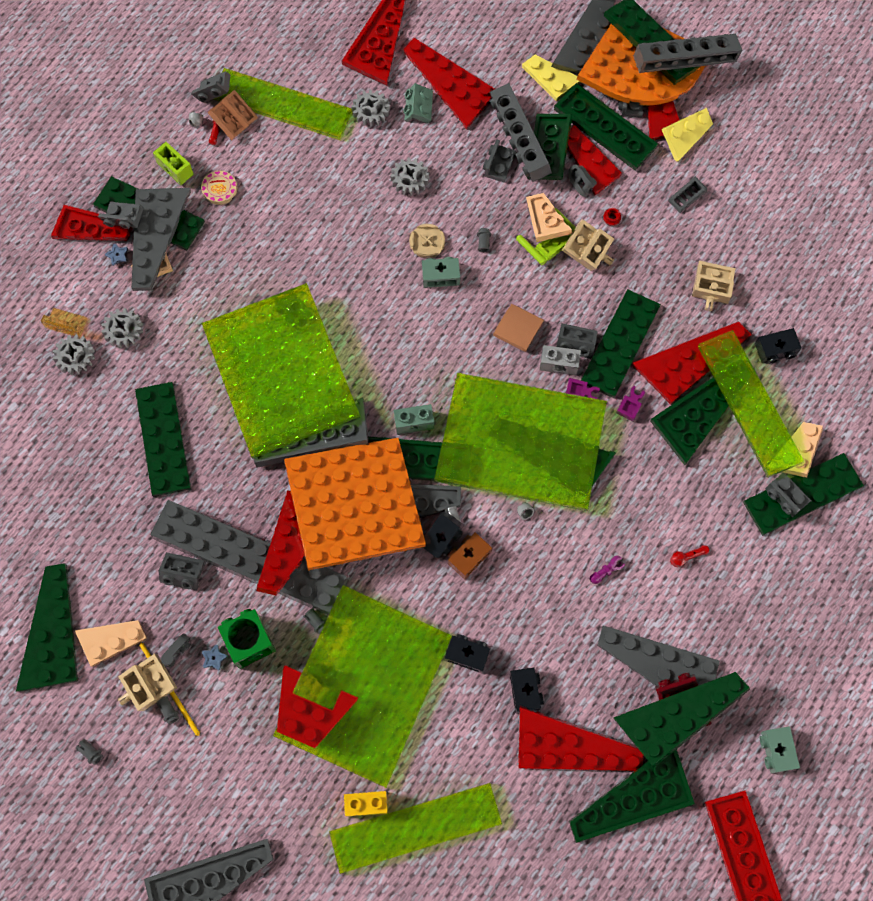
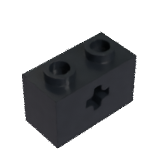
[754,328,802,364]
[423,511,464,559]
[444,634,490,674]
[509,667,544,714]

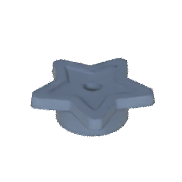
[105,244,128,266]
[202,645,228,671]

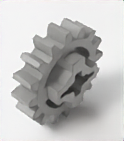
[352,89,390,127]
[390,157,429,196]
[101,308,143,348]
[53,334,95,375]

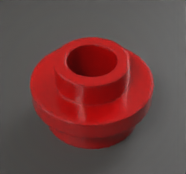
[603,208,621,226]

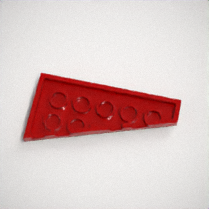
[342,0,406,86]
[404,38,495,130]
[632,321,752,405]
[256,490,305,596]
[518,706,643,771]

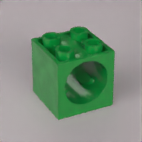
[218,609,276,669]

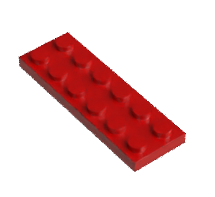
[705,790,782,901]

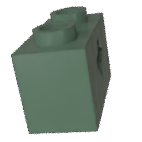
[422,257,460,288]
[393,404,434,435]
[760,726,800,773]

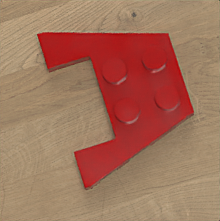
[276,665,358,749]

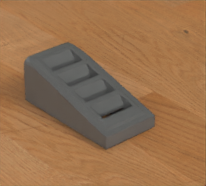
[668,176,707,213]

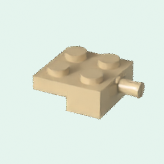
[562,219,614,271]
[692,261,736,311]
[118,654,177,711]

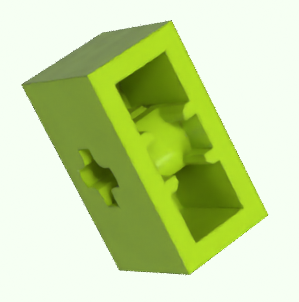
[153,142,194,186]

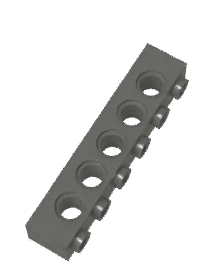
[633,34,743,73]
[490,83,552,182]

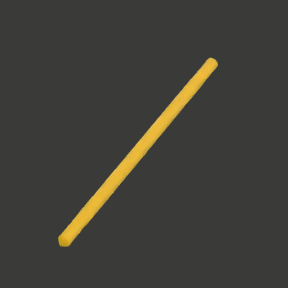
[139,642,200,736]

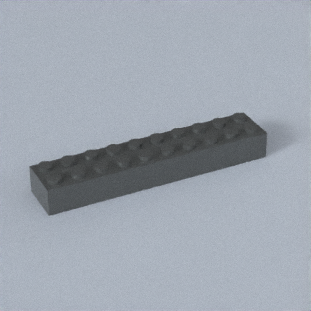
[150,500,348,617]

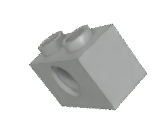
[539,345,581,375]

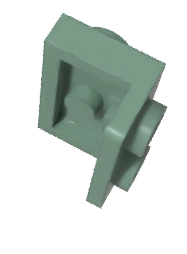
[404,83,433,123]

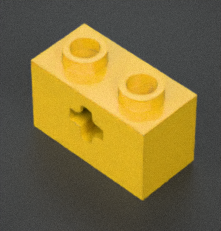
[344,791,388,817]

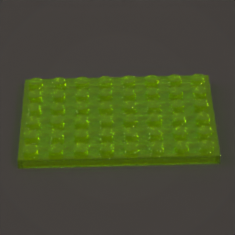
[202,283,360,459]
[435,373,607,511]
[273,585,452,788]

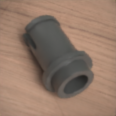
[477,228,491,252]
[303,608,328,634]
[156,697,179,724]
[76,739,103,765]

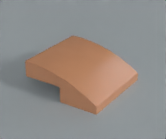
[208,90,258,141]
[493,304,544,352]

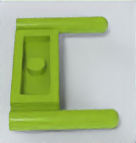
[516,208,576,265]

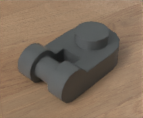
[568,165,597,197]
[161,633,191,668]

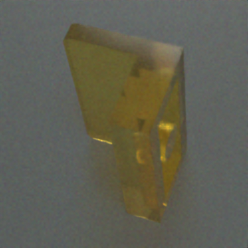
[41,308,88,338]

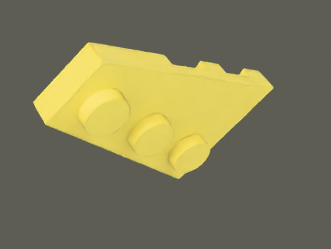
[522,55,581,101]
[662,108,713,162]

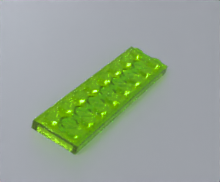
[213,68,353,141]
[698,330,804,478]
[329,783,502,874]

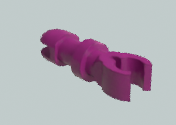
[589,555,625,584]

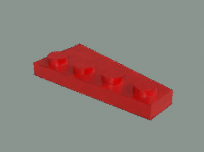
[647,101,680,140]
[567,125,622,195]
[51,205,132,241]

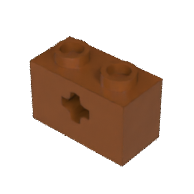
[448,532,492,580]

